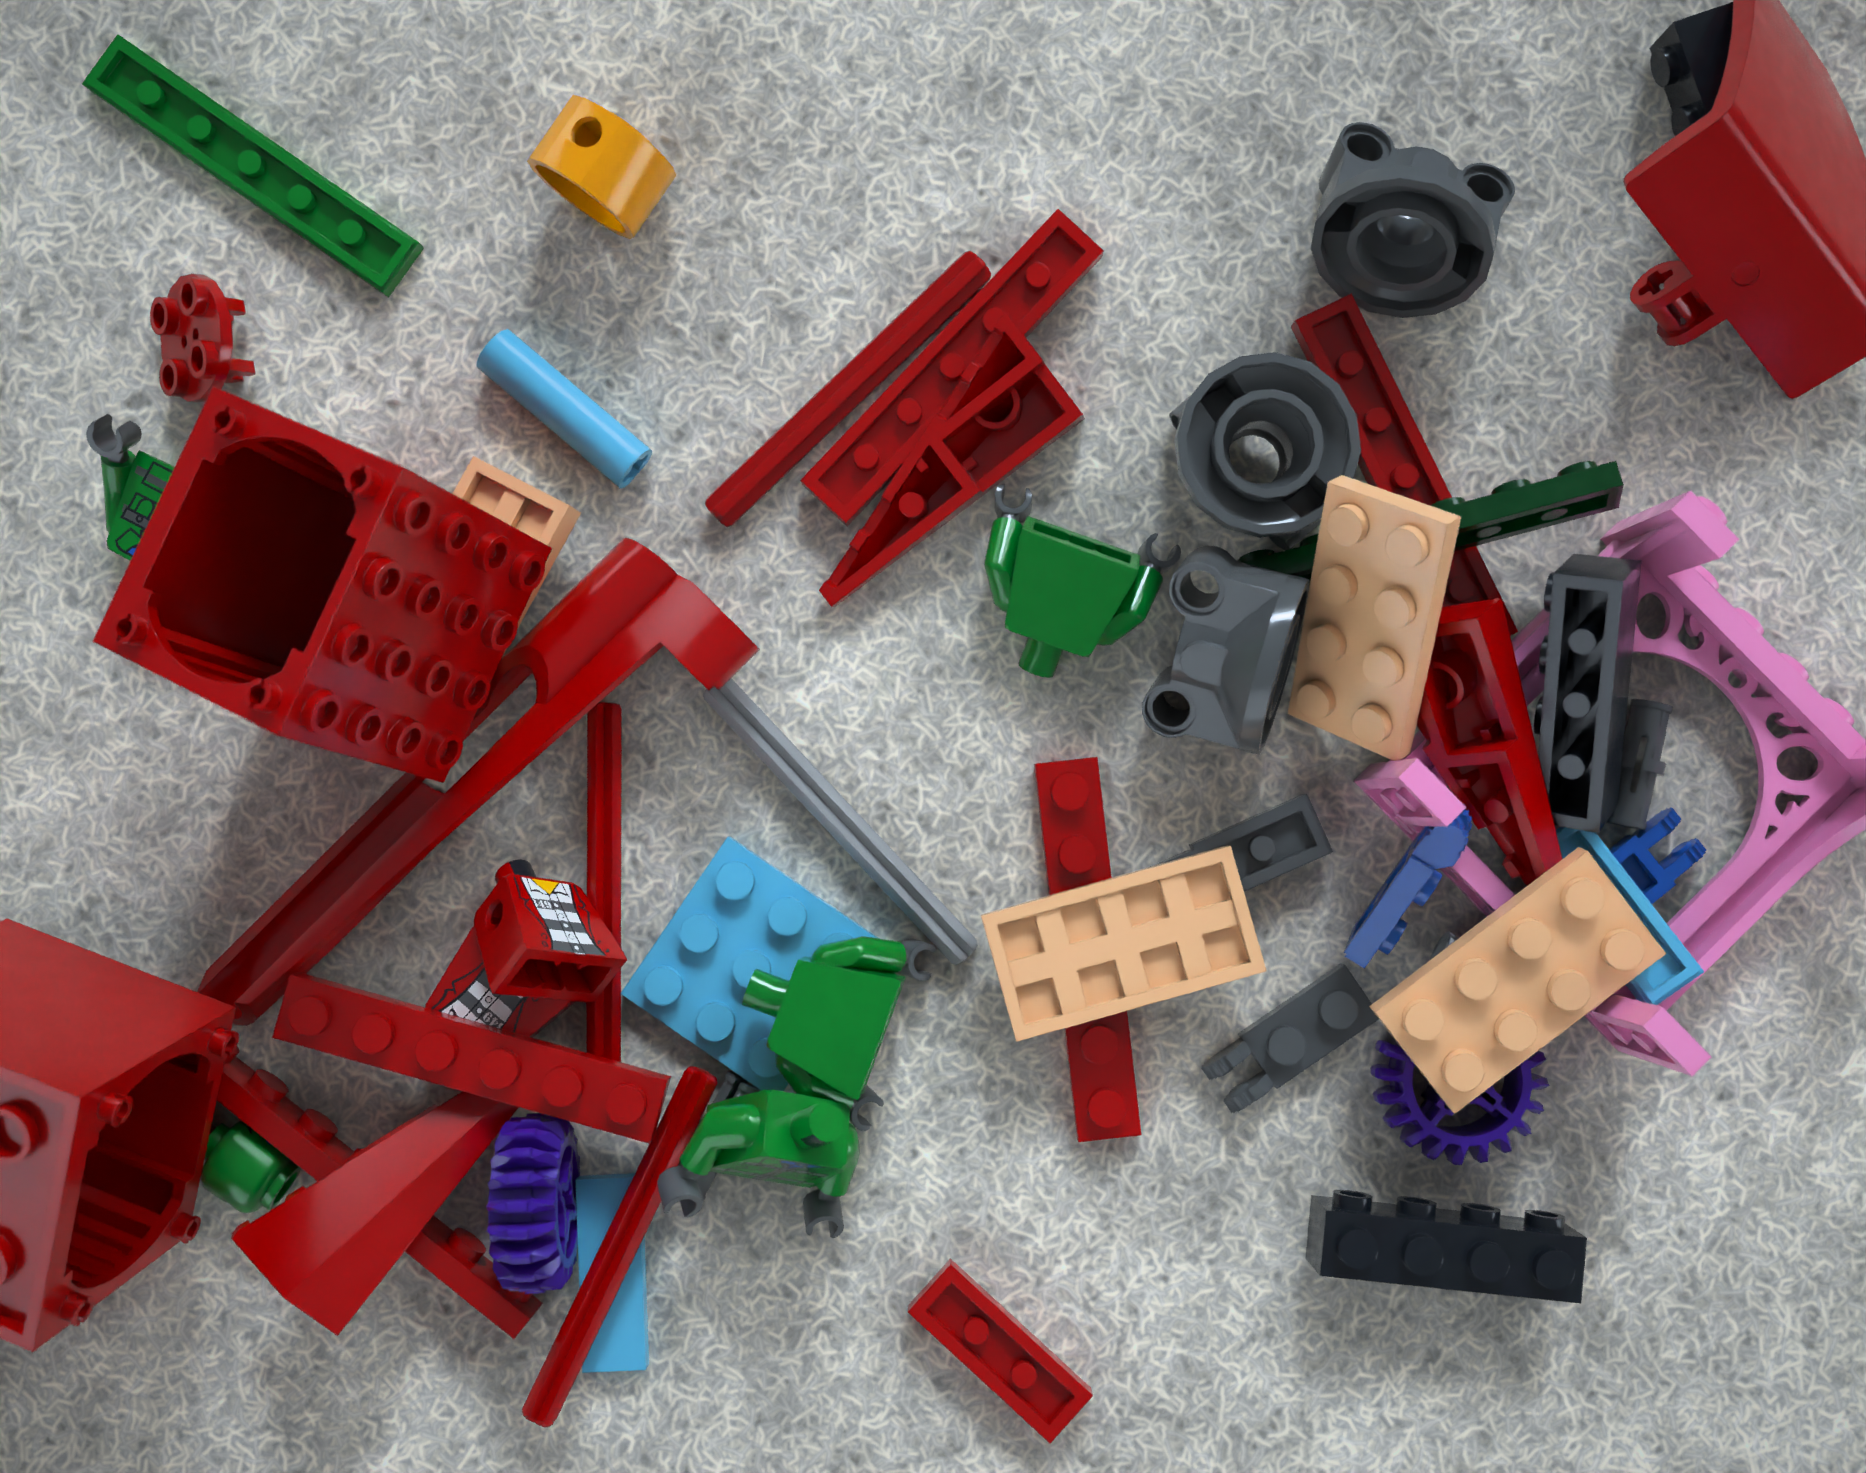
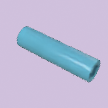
[476,329,652,488]

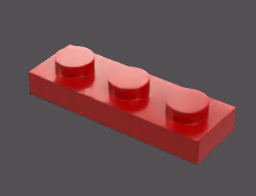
[907,1258,1093,1443]

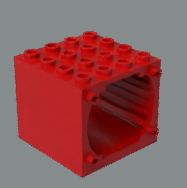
[93,386,552,783]
[0,918,239,1352]

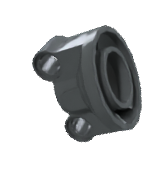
[1311,122,1515,318]
[1169,352,1361,551]
[1142,546,1310,755]

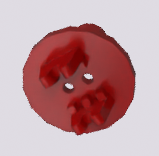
[150,274,256,402]

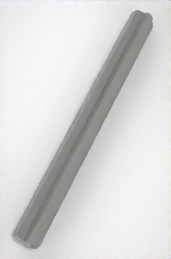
[703,678,978,965]

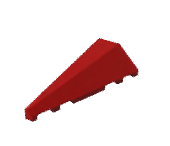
[819,312,1085,607]
[1416,598,1562,886]
[232,1091,519,1336]

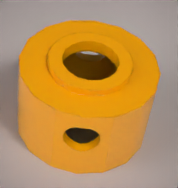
[527,95,676,239]

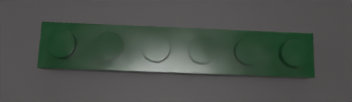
[1238,461,1624,587]

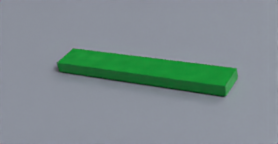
[82,34,424,298]

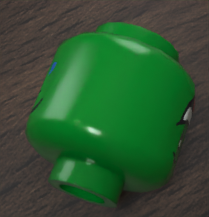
[200,1120,301,1213]

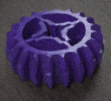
[1370,1040,1549,1165]
[486,1113,580,1294]

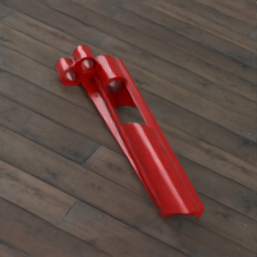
[197,538,760,1026]

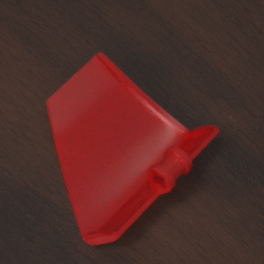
[1623,0,1866,399]

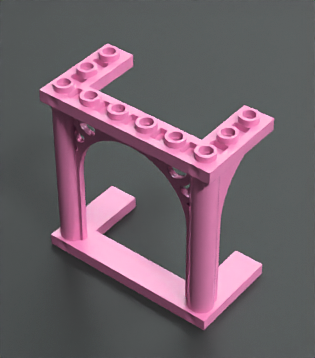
[1354,490,1866,1076]

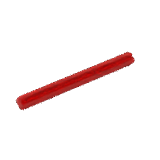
[704,251,991,527]
[586,702,622,1062]
[522,1066,718,1427]

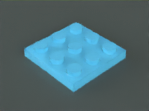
[621,836,880,1091]

